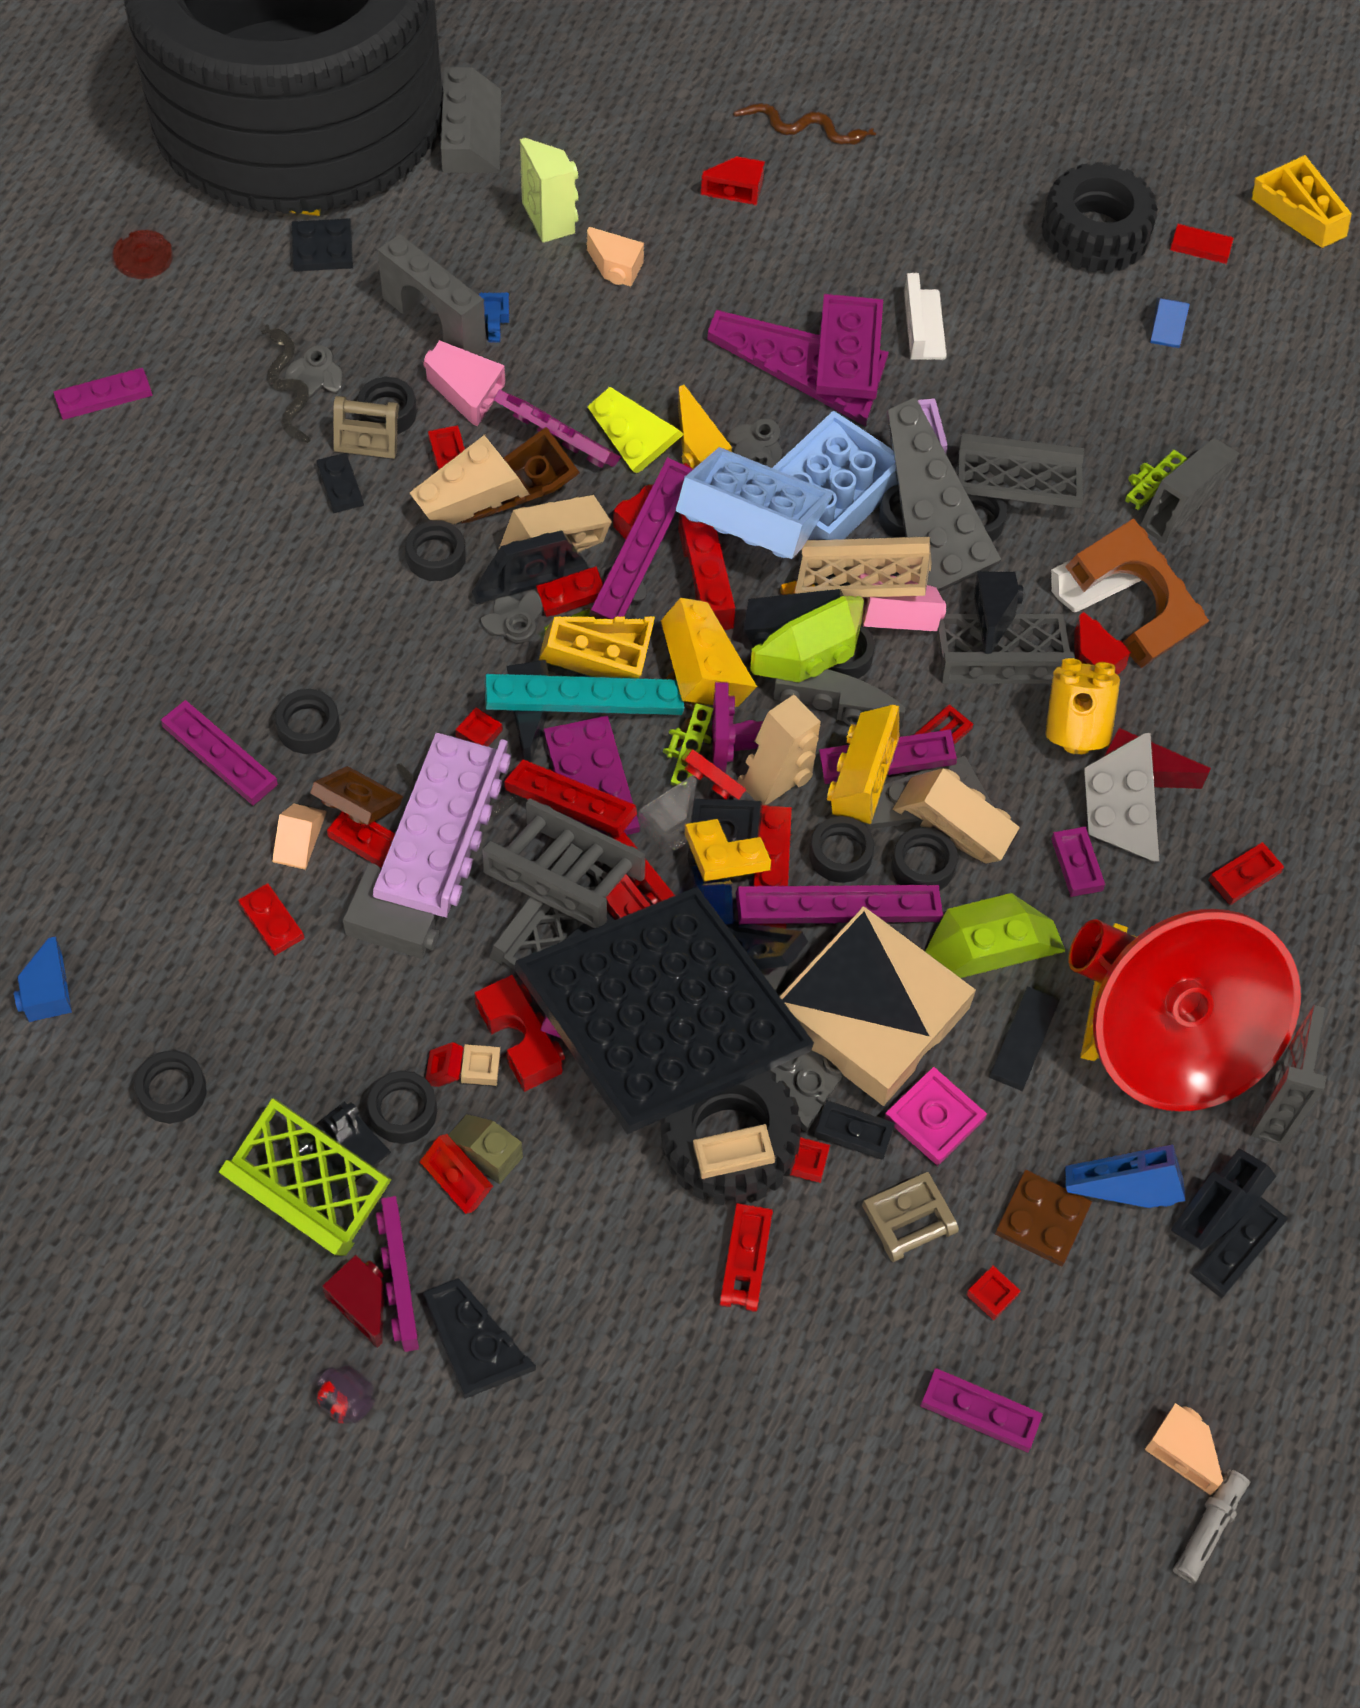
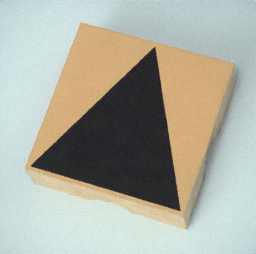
[780,906,976,1106]

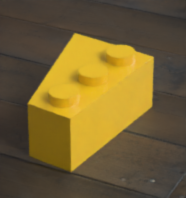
[661,598,757,707]

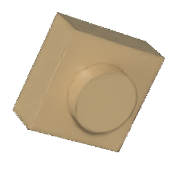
[461,1044,500,1086]

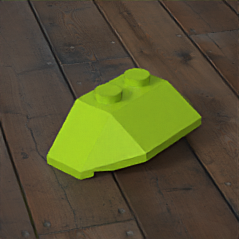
[750,596,864,683]
[925,893,1065,978]

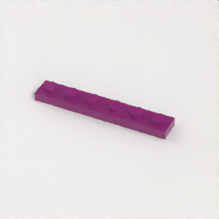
[589,457,693,619]
[735,885,943,924]

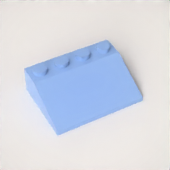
[772,410,898,540]
[676,447,833,559]

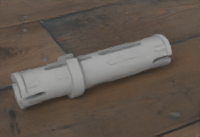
[1173,1469,1250,1584]

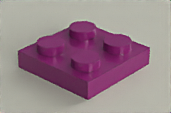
[712,682,736,773]

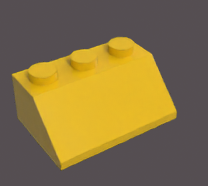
[827,705,899,824]

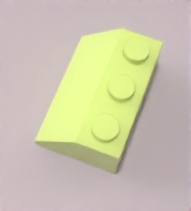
[520,138,578,242]

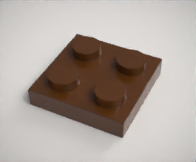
[310,766,403,825]
[995,1169,1092,1267]

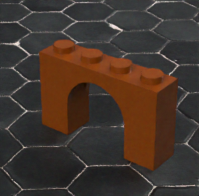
[1065,518,1209,668]

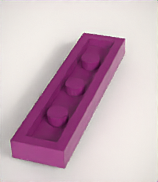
[161,700,278,806]
[819,729,957,784]
[376,1196,419,1352]

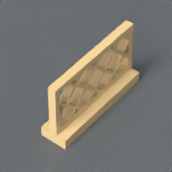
[795,537,932,597]

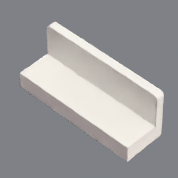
[904,273,946,359]
[1051,560,1142,612]

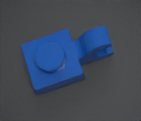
[479,293,509,342]

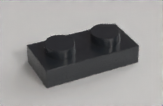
[316,453,364,513]
[814,1100,895,1160]

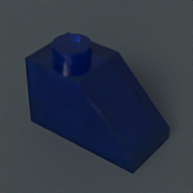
[691,866,733,924]

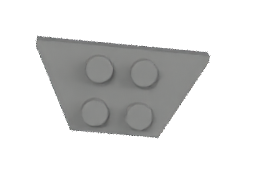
[1084,733,1159,862]

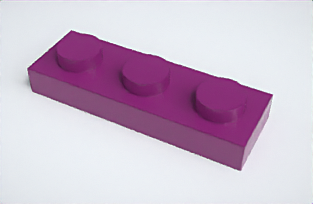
[53,367,153,420]
[920,1368,1043,1453]

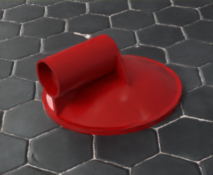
[1069,909,1301,1111]

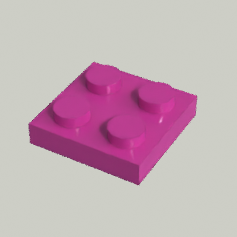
[884,1067,987,1166]

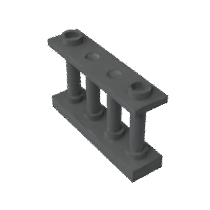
[482,799,645,928]

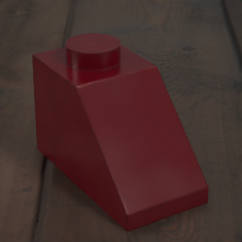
[322,1255,384,1348]

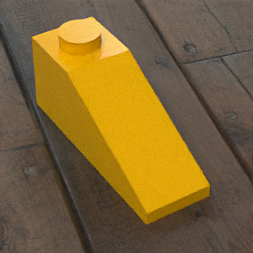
[678,385,732,469]

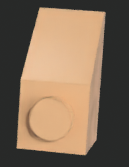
[587,227,644,286]
[1145,1403,1223,1495]

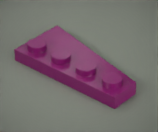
[494,389,621,468]

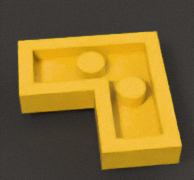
[684,819,771,882]

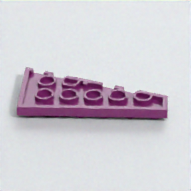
[707,310,889,427]

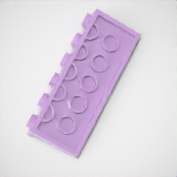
[373,733,511,918]

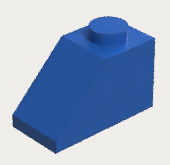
[14,936,72,1022]

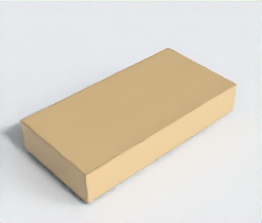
[693,1124,775,1179]

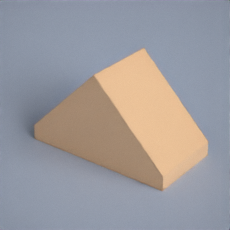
[272,804,327,870]

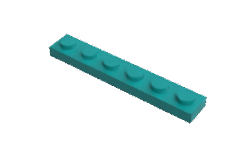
[484,674,685,715]

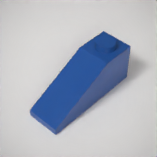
[1066,1145,1185,1208]

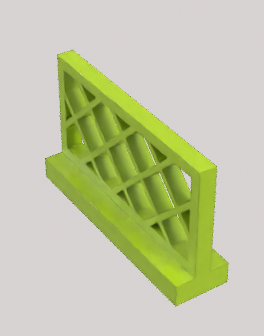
[219,1098,392,1256]

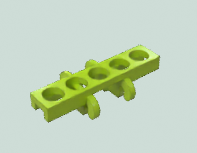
[1125,450,1188,511]
[663,703,713,790]

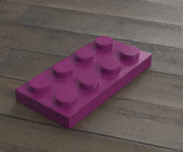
[815,294,883,399]
[544,716,640,835]

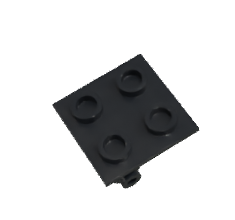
[287,1101,391,1199]

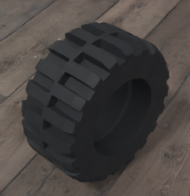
[1041,162,1158,273]
[661,1070,801,1206]

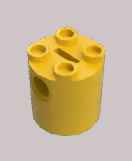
[1045,658,1120,754]

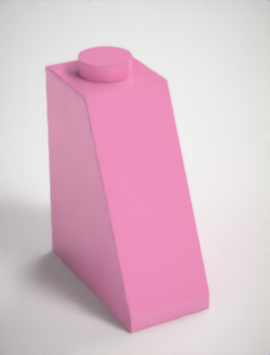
[424,340,505,426]
[858,573,946,631]

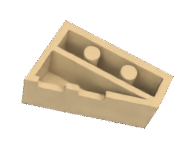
[410,435,530,524]
[499,495,612,552]
[737,695,821,805]
[892,768,1020,863]

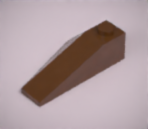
[461,427,580,524]

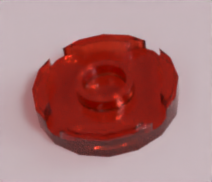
[113,230,173,279]

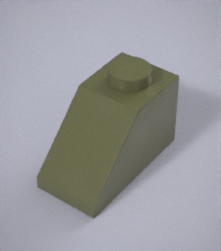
[449,1114,523,1185]

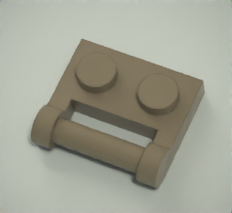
[333,396,399,459]
[862,1172,959,1262]

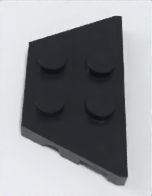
[472,530,589,604]

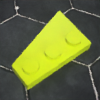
[587,387,684,473]

